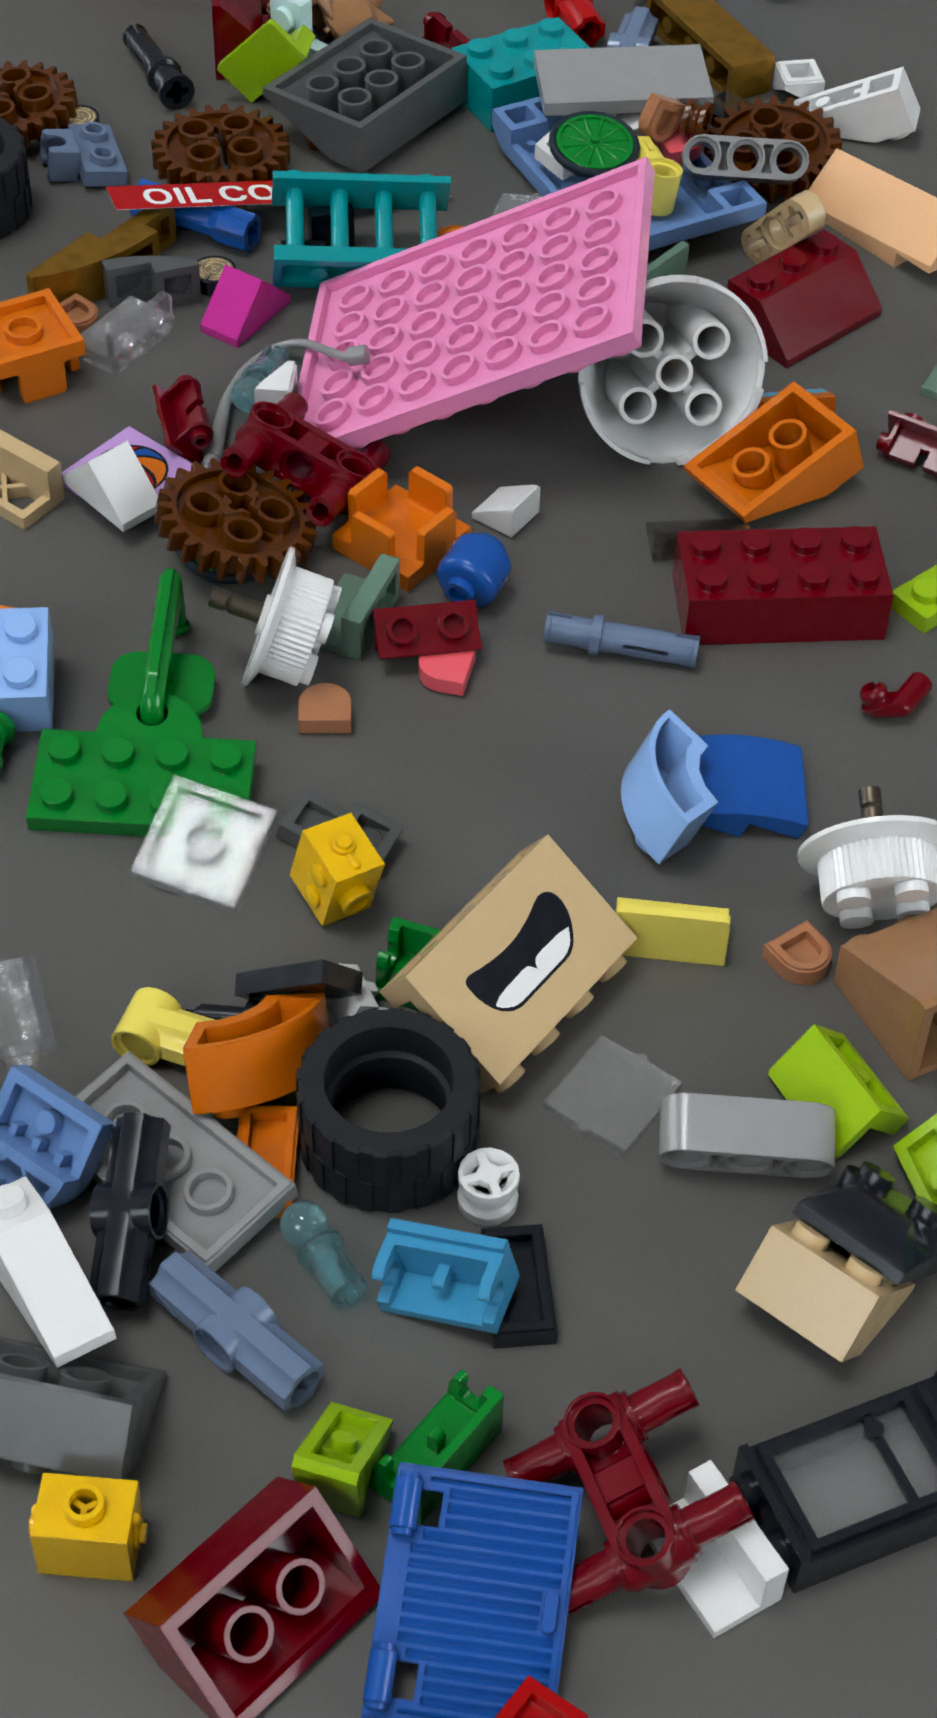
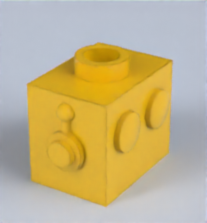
[290,813,385,927]
[29,1473,148,1582]

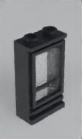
[729,1371,937,1594]

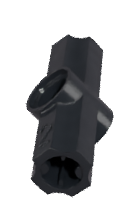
[89,1112,171,1311]

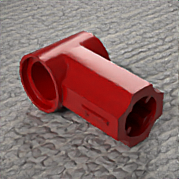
[544,0,606,47]

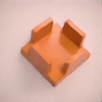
[0,288,86,403]
[332,466,471,592]

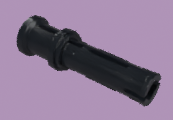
[122,24,195,110]

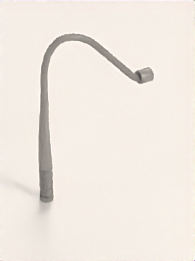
[201,338,370,468]

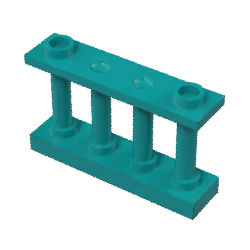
[272,170,451,288]

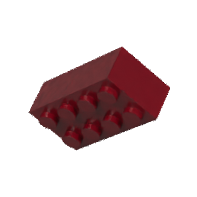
[672,526,893,645]

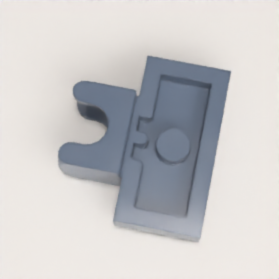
[40,122,128,187]

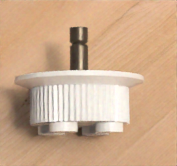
[208,546,342,686]
[797,786,937,929]

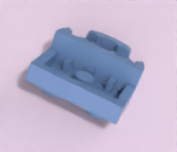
[0,1064,114,1209]

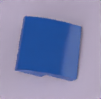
[699,734,808,839]

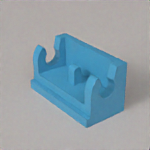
[372,1218,520,1334]

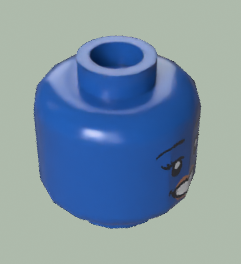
[437,533,511,608]

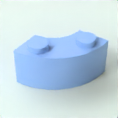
[621,709,719,865]

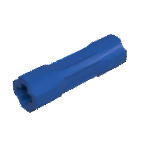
[130,178,262,253]

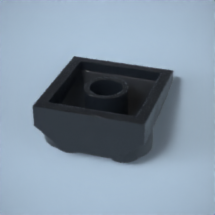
[792,1161,937,1285]

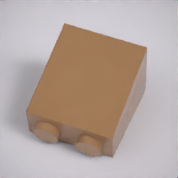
[833,908,937,1081]

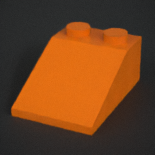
[683,381,864,523]

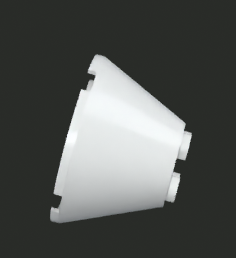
[578,275,768,466]

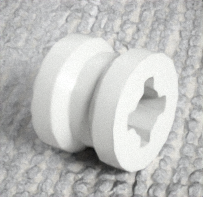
[457,1147,520,1226]

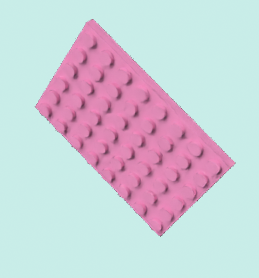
[296,157,655,462]

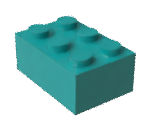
[451,17,590,132]

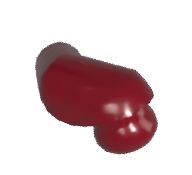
[859,672,932,719]

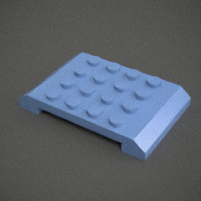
[492,96,767,251]

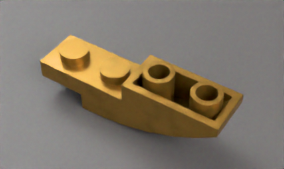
[26,208,177,303]

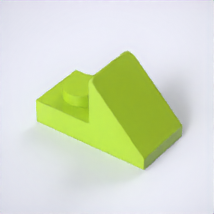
[291,1401,394,1517]

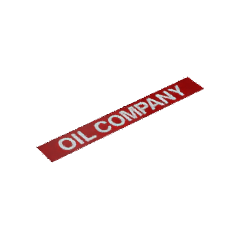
[106,174,452,210]

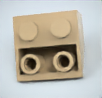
[735,1219,915,1362]

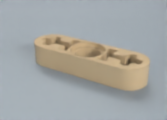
[741,190,826,264]

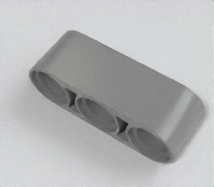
[681,134,809,185]
[658,1093,836,1178]

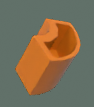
[183,993,330,1119]

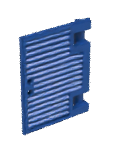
[361,1462,583,1718]

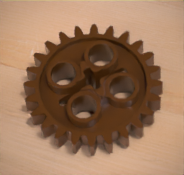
[0,60,79,149]
[704,95,842,204]
[151,104,290,184]
[154,458,317,584]

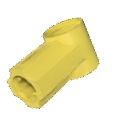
[637,136,683,216]
[111,987,215,1066]

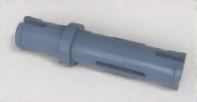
[543,610,700,668]

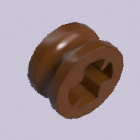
[680,98,713,138]

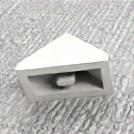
[63,440,158,532]

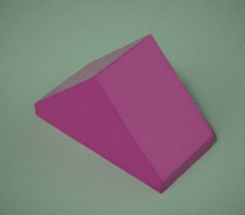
[200,264,291,348]

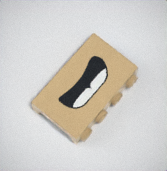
[379,834,637,1094]

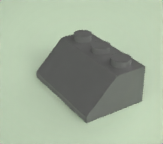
[0,1336,167,1479]

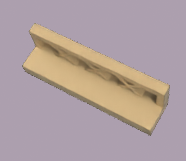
[0,429,65,530]

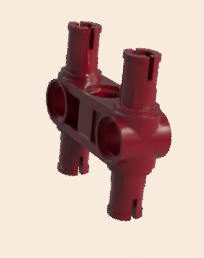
[220,392,391,527]
[502,1368,755,1615]

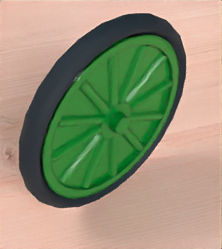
[548,111,640,178]

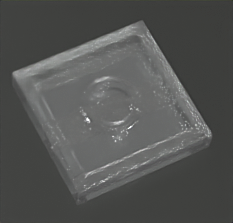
[130,775,278,914]

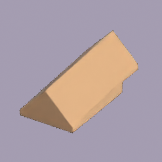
[809,148,937,274]

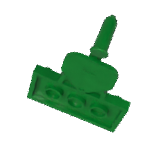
[26,568,257,841]

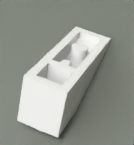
[794,66,921,143]
[0,1176,117,1368]

